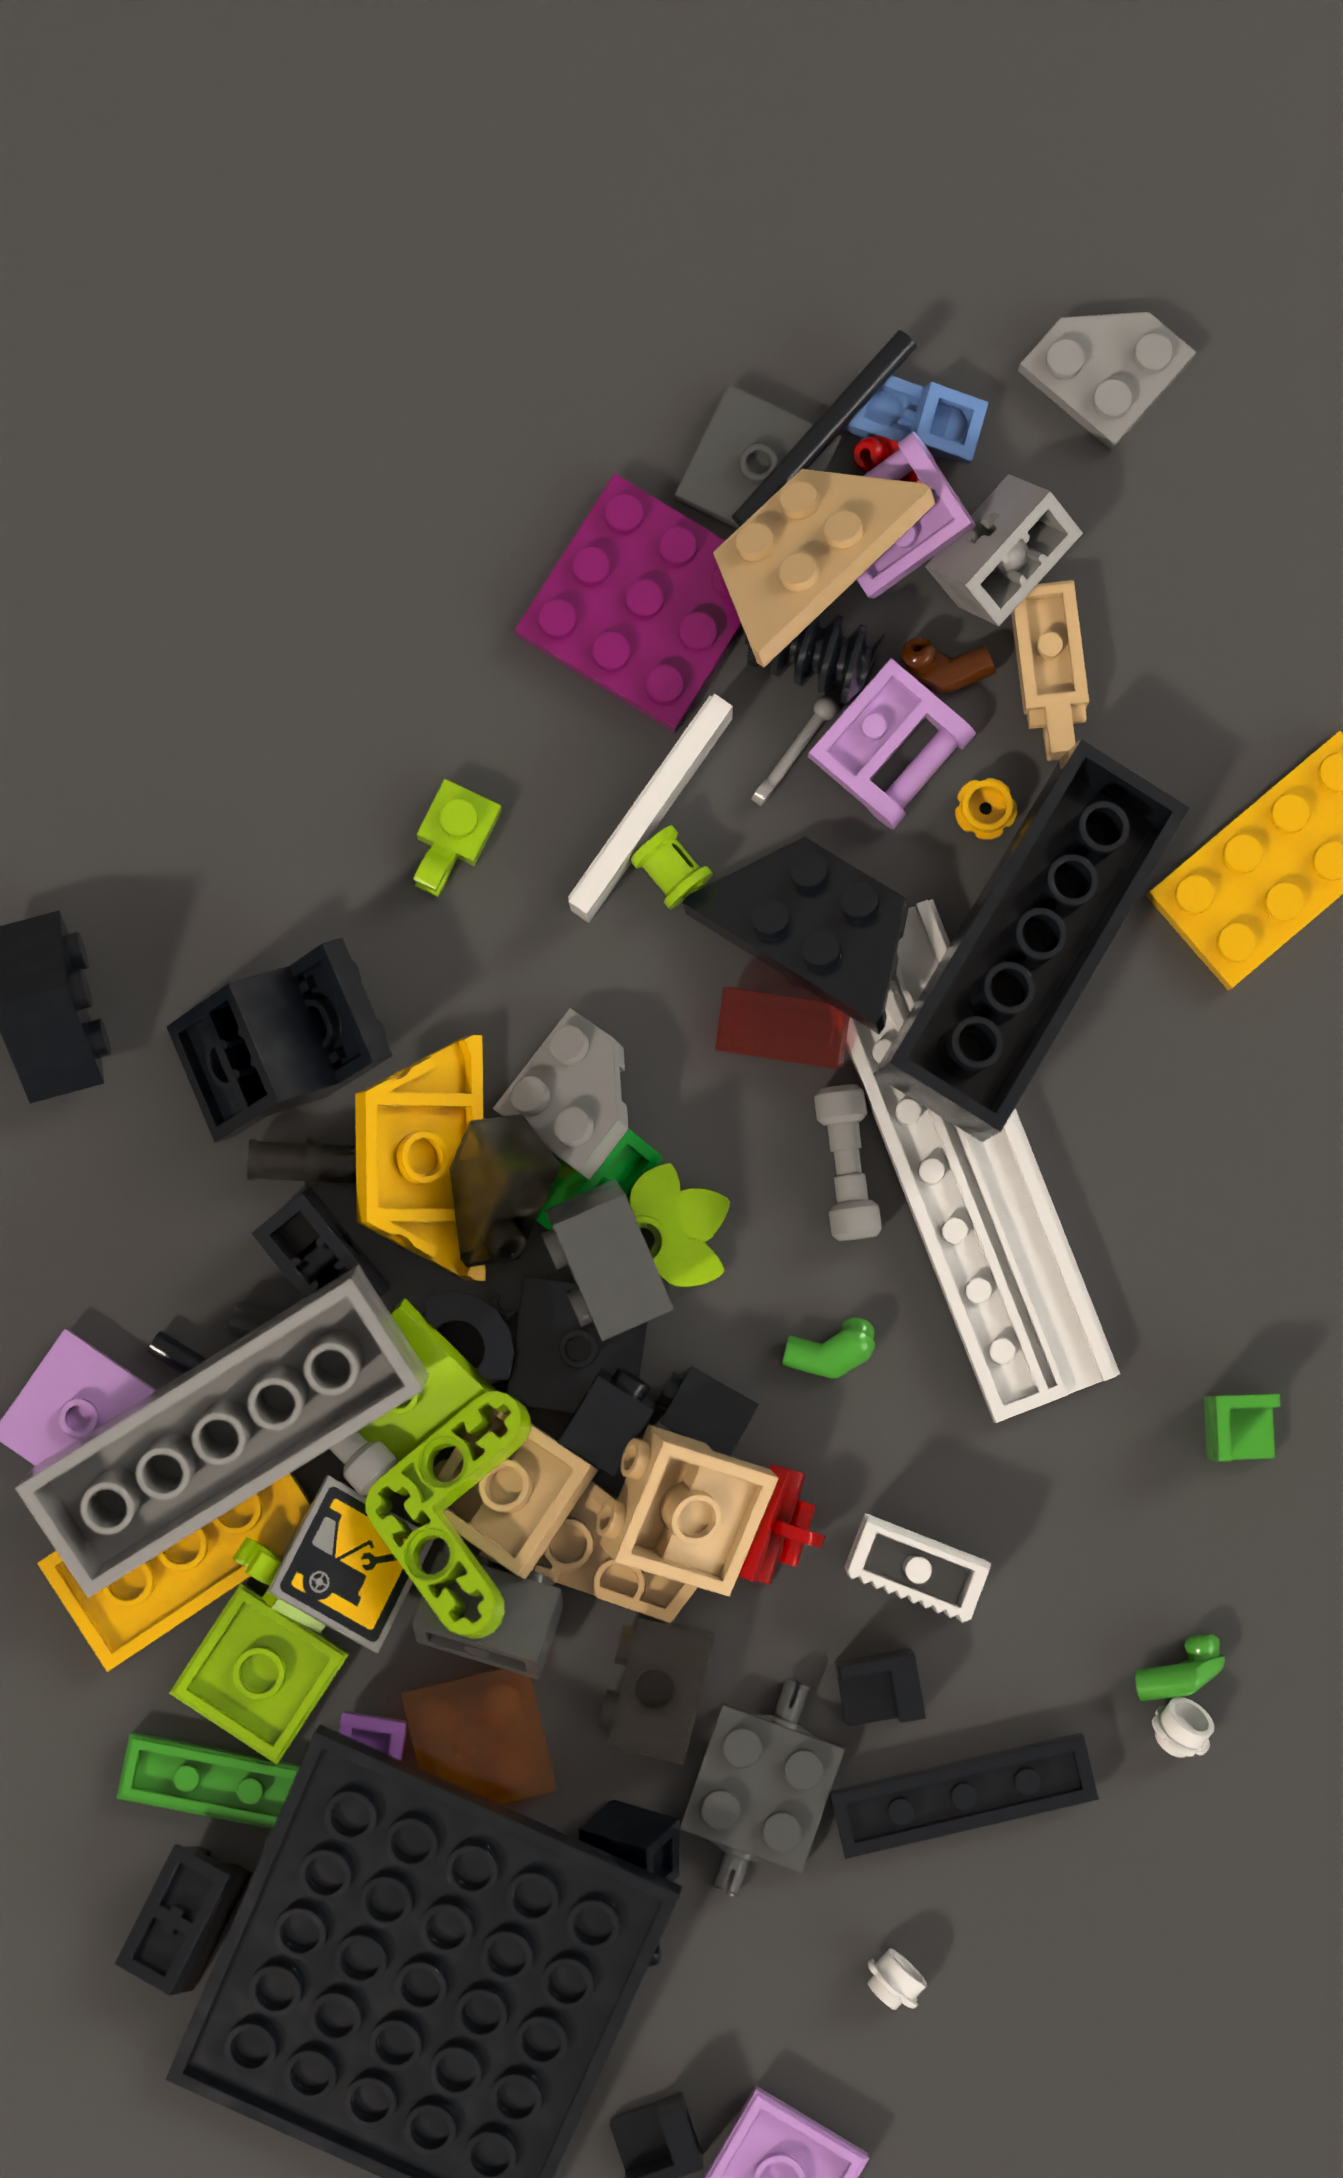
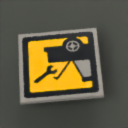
[267,1475,434,1653]

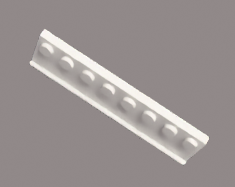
[830,899,1120,1423]

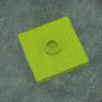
[358,1298,495,1462]
[169,1582,350,1765]

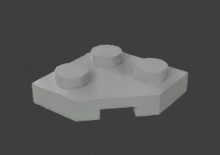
[1018,312,1196,451]
[493,1008,628,1180]

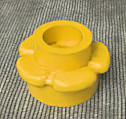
[955,778,1017,840]

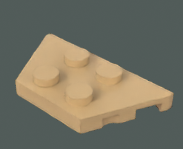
[713,469,935,667]

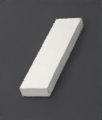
[568,693,733,923]

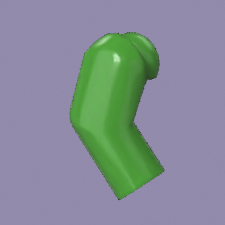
[1135,1633,1225,1702]

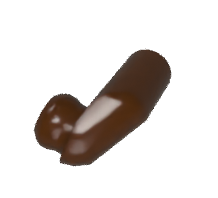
[900,637,996,694]

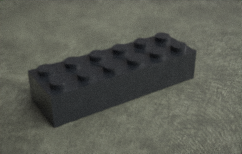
[873,739,1189,1142]

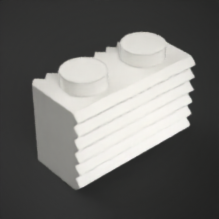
[844,1513,991,1623]

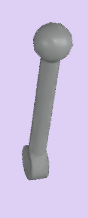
[751,696,839,807]

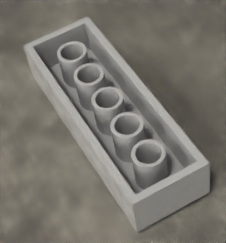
[15,1265,429,1598]

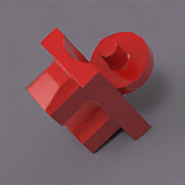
[738,1464,826,1585]

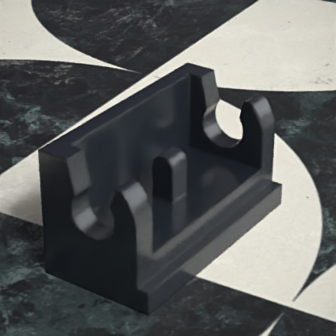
[115,1844,252,1996]

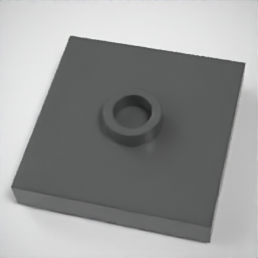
[675,384,842,529]

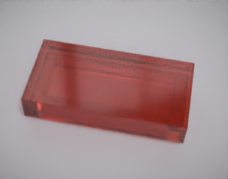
[715,987,850,1069]

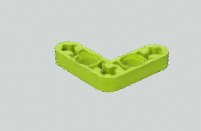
[365,1391,531,1639]

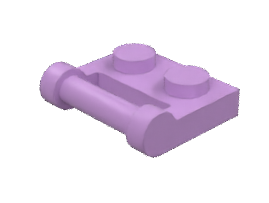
[857,431,977,599]
[808,658,976,830]

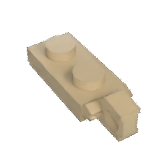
[1011,580,1089,761]

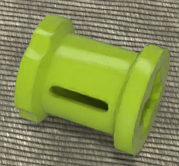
[630,825,714,910]

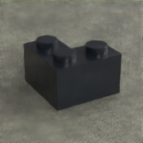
[0,910,111,1104]

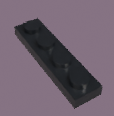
[830,1733,1099,1859]

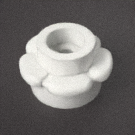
[1152,1697,1214,1758]
[867,1948,927,2010]

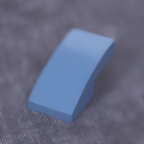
[842,368,989,464]

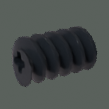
[744,615,885,705]

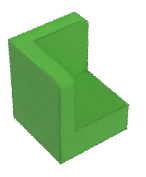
[1204,1394,1281,1461]

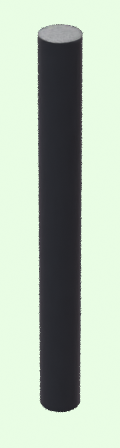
[732,330,917,526]

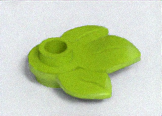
[629,1163,730,1287]

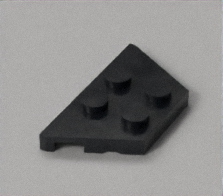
[682,837,908,1034]

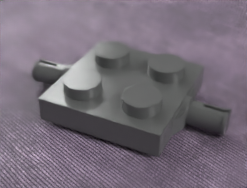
[679,1678,845,1898]

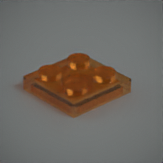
[401,1668,557,1804]

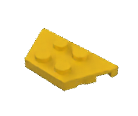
[355,1035,486,1281]

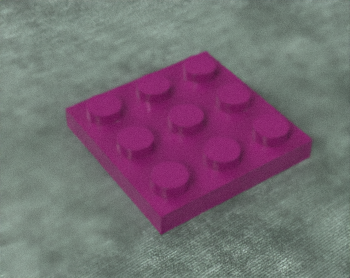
[514,473,742,733]

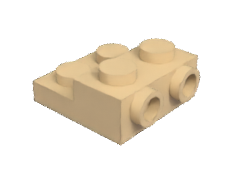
[433,1409,598,1579]
[596,1425,779,1597]

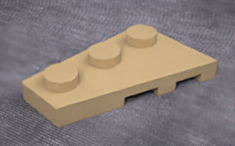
[479,1479,698,1623]

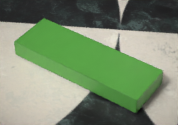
[117,1732,300,1829]

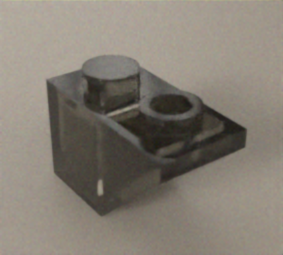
[449,1114,561,1268]

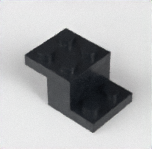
[166,938,393,1143]

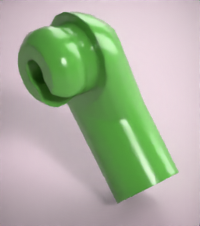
[781,1317,875,1379]

